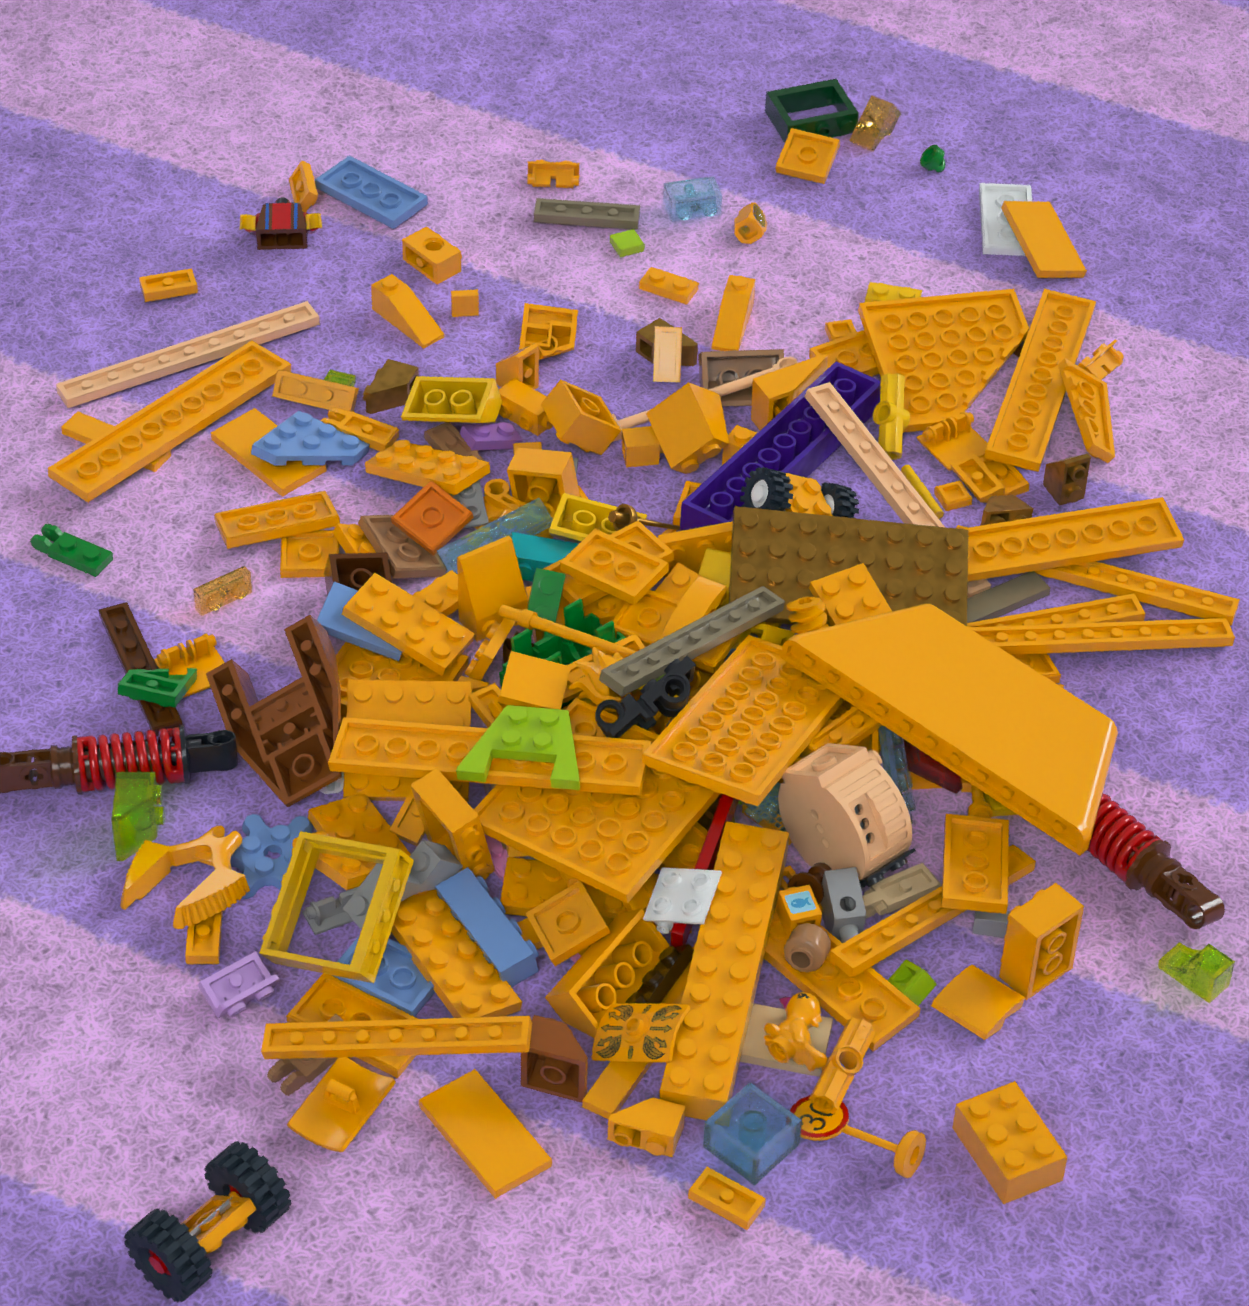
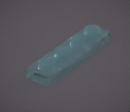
[437,497,553,574]

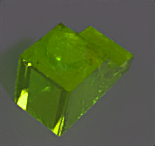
[1158,942,1235,1003]

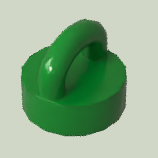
[920,145,945,173]

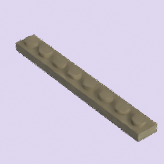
[599,586,785,697]

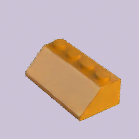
[545,908,670,1038]

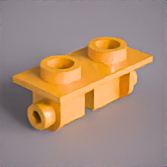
[527,160,579,188]
[1077,339,1124,380]

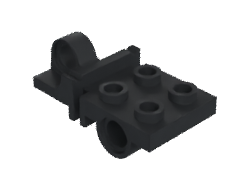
[595,655,696,738]

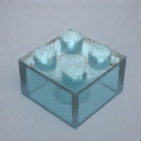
[703,1082,802,1185]

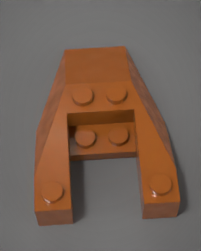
[206,615,342,807]

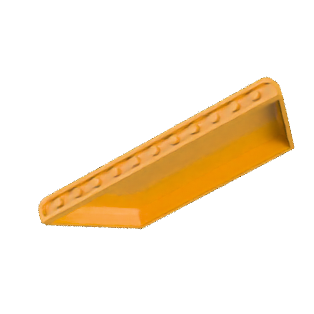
[781,603,1118,856]

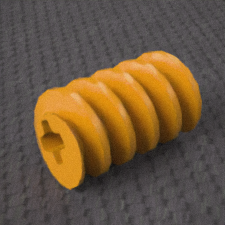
[786,597,829,634]

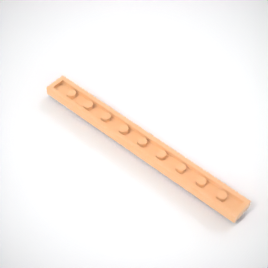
[56,301,320,408]
[804,382,991,598]

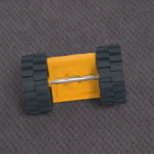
[124,1141,291,1302]

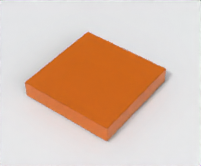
[391,481,474,556]

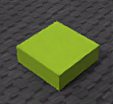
[610,229,645,258]

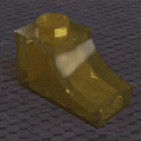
[849,95,901,152]

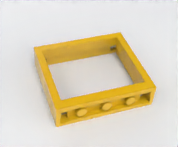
[259,831,414,983]

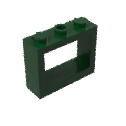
[765,79,859,143]

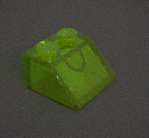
[111,772,165,861]

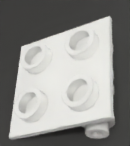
[643,867,722,934]

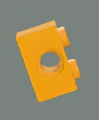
[402,226,462,284]

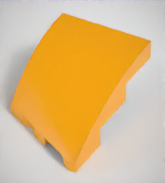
[519,303,578,360]

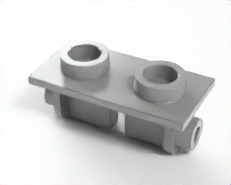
[302,887,359,935]

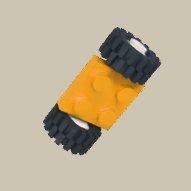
[740,467,859,518]

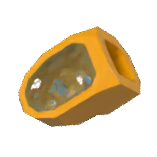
[734,202,767,244]

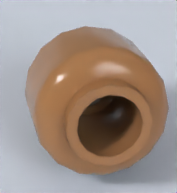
[784,923,831,973]

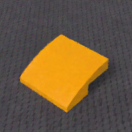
[950,453,1029,503]
[931,964,1026,1040]

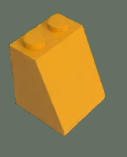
[646,382,729,474]

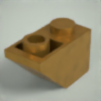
[636,318,698,366]
[363,359,419,414]
[1043,454,1091,506]
[980,495,1034,526]

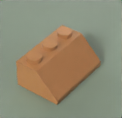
[698,349,784,407]

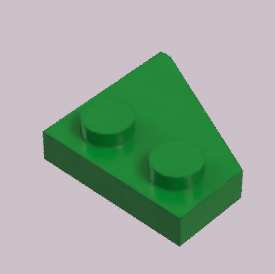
[118,668,197,707]

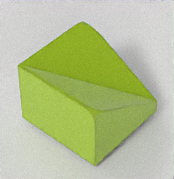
[887,959,937,1006]

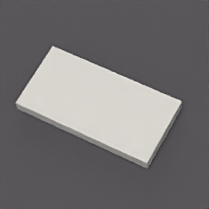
[979,183,1032,256]

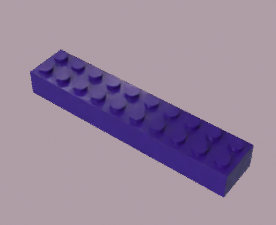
[680,361,881,530]

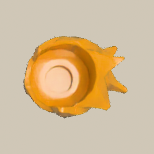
[568,647,633,713]

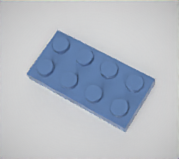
[315,155,428,229]

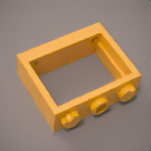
[410,768,495,880]

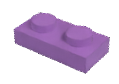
[459,422,523,450]

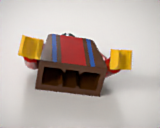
[239,197,322,250]

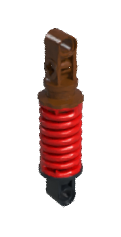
[0,725,238,795]
[1086,793,1225,929]

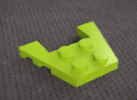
[456,705,581,790]

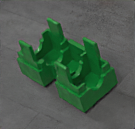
[499,598,626,709]

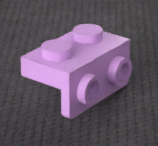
[198,951,279,1018]

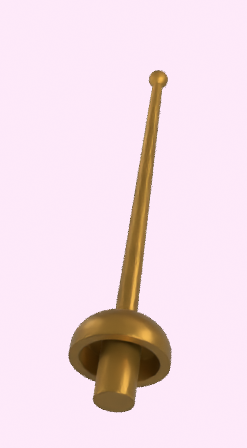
[608,504,683,531]

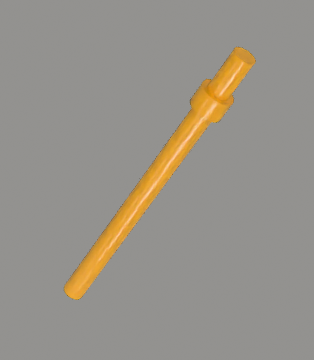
[499,604,637,658]

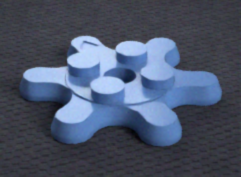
[231,814,317,899]

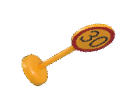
[788,1095,926,1178]

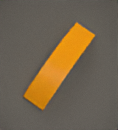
[660,577,727,639]

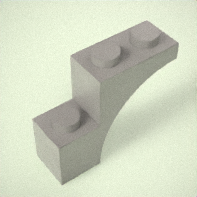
[343,840,463,929]

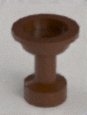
[787,863,832,905]

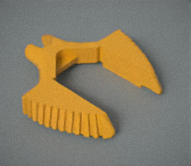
[120,825,250,929]

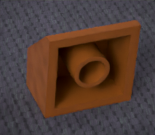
[521,1015,588,1103]

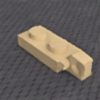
[863,863,941,918]

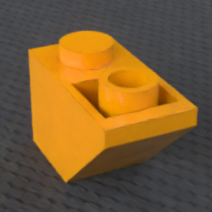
[607,1097,686,1157]

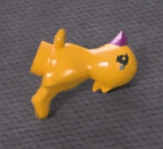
[764,992,827,1072]

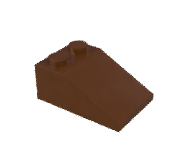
[324,552,392,596]

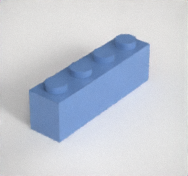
[435,867,539,987]

